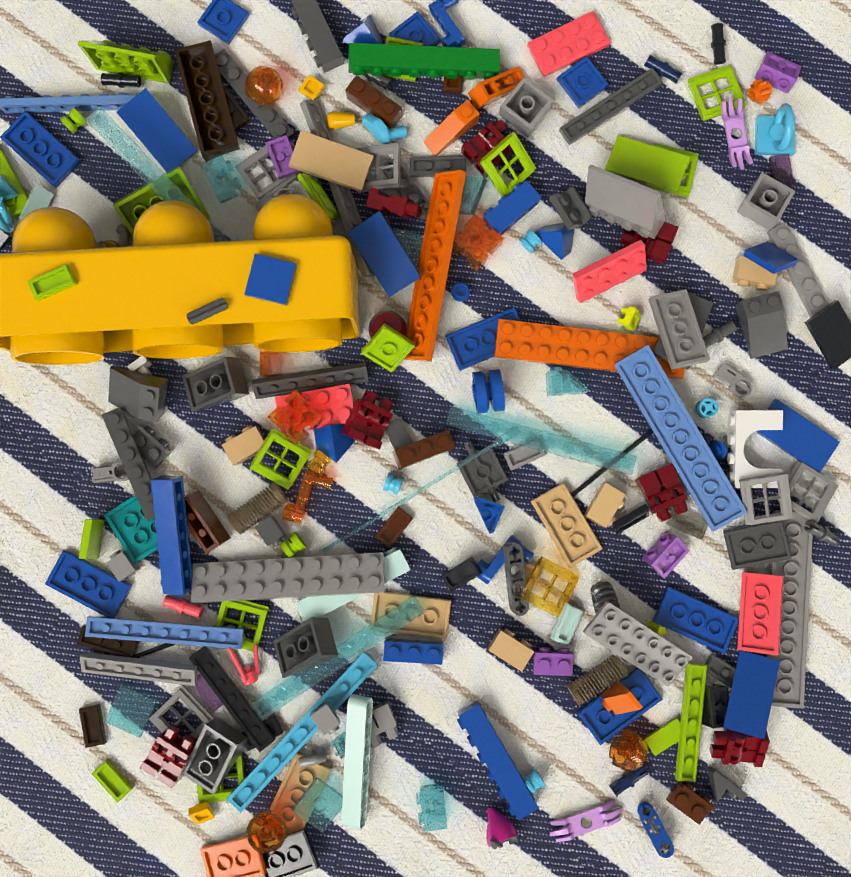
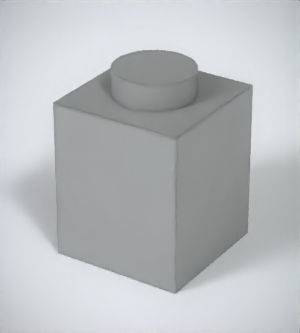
[106,550,141,582]
[310,701,340,736]

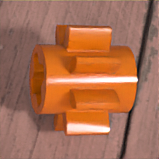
[748,78,773,104]

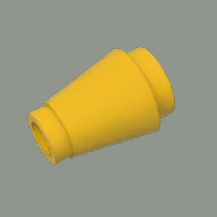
[327,111,355,130]

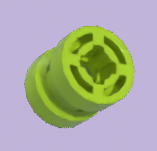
[60,107,87,135]
[280,532,307,558]

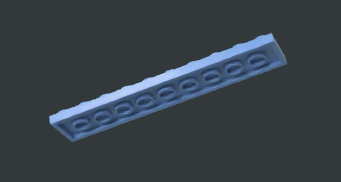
[614,345,748,532]

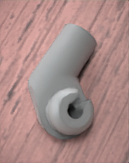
[116,224,130,247]
[299,748,327,768]

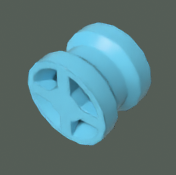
[518,229,542,254]
[695,398,718,418]
[383,472,403,495]
[522,768,546,794]

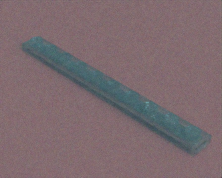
[86,107,229,242]
[446,406,637,475]
[251,595,425,721]

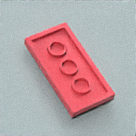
[527,11,611,78]
[572,240,647,303]
[275,384,354,434]
[737,572,784,656]

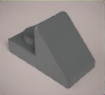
[708,766,748,802]

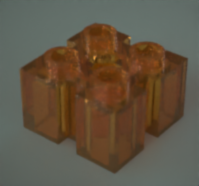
[452,214,504,272]
[268,389,326,445]

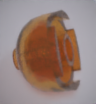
[244,66,283,106]
[609,729,648,771]
[247,809,287,853]

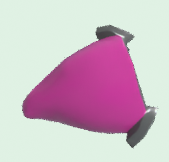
[486,807,519,850]

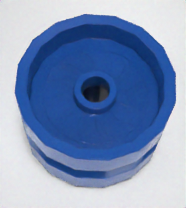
[472,369,505,414]

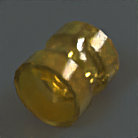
[307,449,332,475]

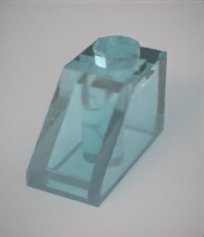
[545,367,588,396]

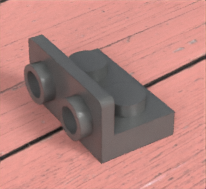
[549,187,593,230]
[133,425,172,468]

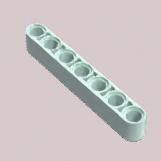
[342,694,373,829]

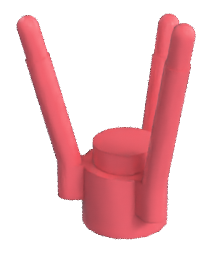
[228,644,261,685]

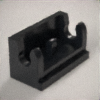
[702,684,729,728]

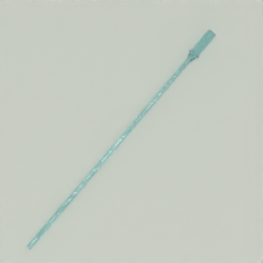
[322,426,521,553]

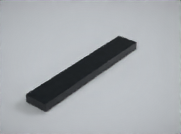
[189,646,276,752]

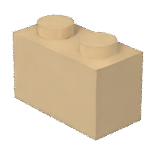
[732,256,778,291]
[222,425,265,466]
[583,482,626,528]
[488,628,534,672]

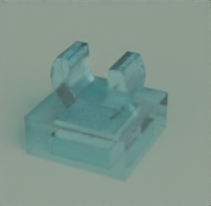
[330,732,346,759]

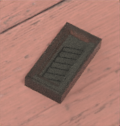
[665,507,708,540]

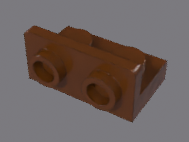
[666,781,716,825]

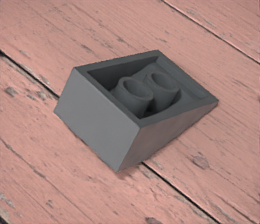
[735,291,788,359]
[182,357,249,412]
[108,366,168,423]
[273,617,338,678]
[182,717,248,795]

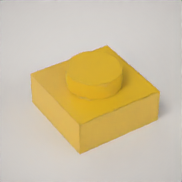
[298,75,325,100]
[188,802,215,825]

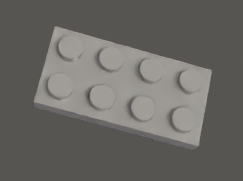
[648,289,710,370]

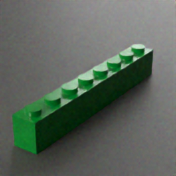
[348,43,500,80]

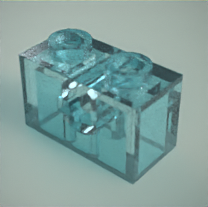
[202,155,242,204]
[416,783,447,832]

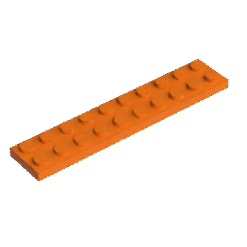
[404,170,466,362]
[494,319,684,379]

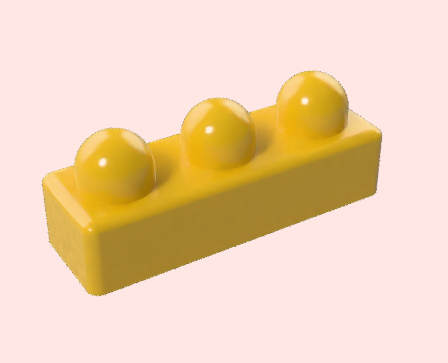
[0,194,360,365]

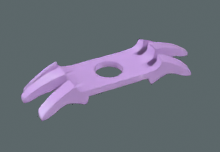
[721,97,753,170]
[550,799,622,842]

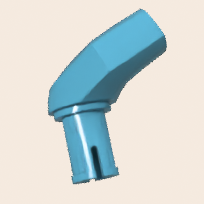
[362,113,407,144]

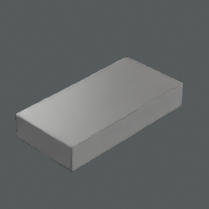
[503,438,545,471]

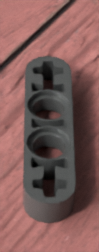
[384,159,429,222]
[503,541,529,616]

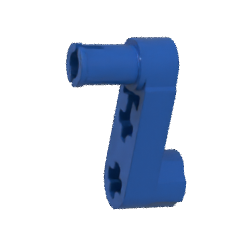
[428,0,466,47]
[477,535,534,584]
[637,801,674,858]

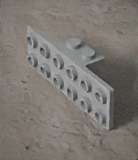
[583,601,692,687]

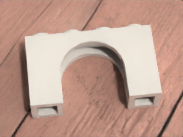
[727,410,783,488]

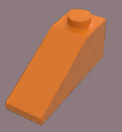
[468,66,525,110]
[424,100,480,156]
[600,681,643,715]

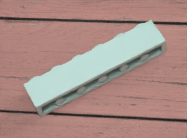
[296,547,411,621]

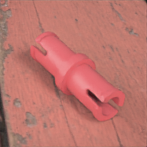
[163,594,204,619]

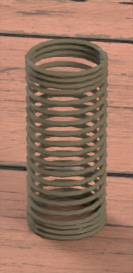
[227,482,288,535]
[566,655,628,706]

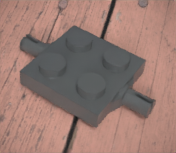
[456,441,508,502]

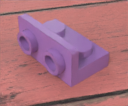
[755,51,801,93]
[265,135,301,180]
[642,531,690,579]
[533,647,575,676]

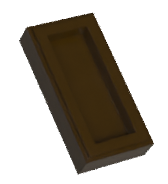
[79,704,107,748]

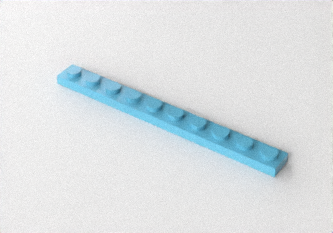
[226,651,378,813]

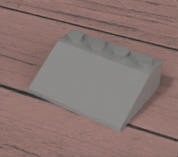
[585,164,666,239]

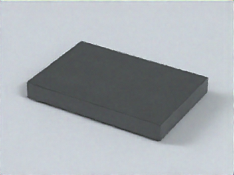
[723,520,792,570]

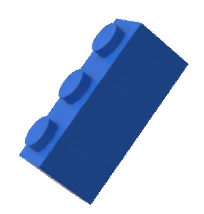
[483,180,542,239]
[383,638,443,665]

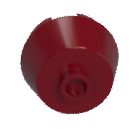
[369,310,406,338]

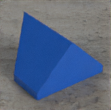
[343,14,383,44]
[535,223,574,260]
[314,424,354,463]
[473,497,505,534]

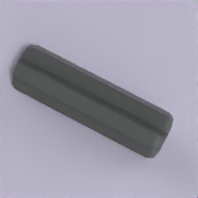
[186,298,228,325]

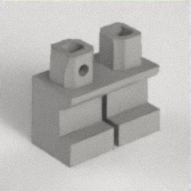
[371,700,399,748]

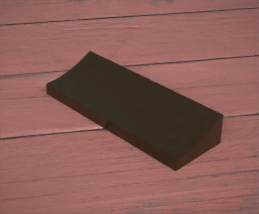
[174,40,240,162]

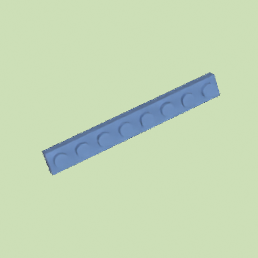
[0,93,139,113]
[85,616,244,649]

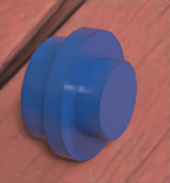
[451,282,470,302]
[710,441,728,460]

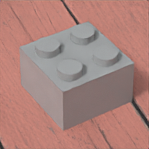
[499,77,554,137]
[737,172,795,231]

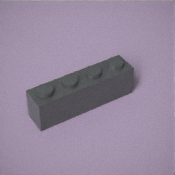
[290,0,344,73]

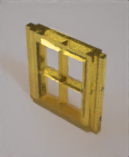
[520,556,579,618]

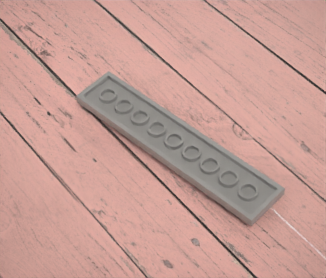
[765,510,813,709]
[191,552,385,603]

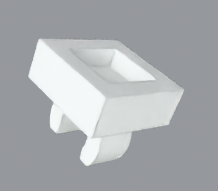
[127,356,152,375]

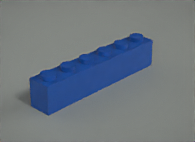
[151,475,192,595]
[457,700,539,821]

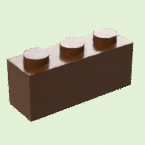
[345,75,403,129]
[392,430,456,470]
[185,490,231,554]

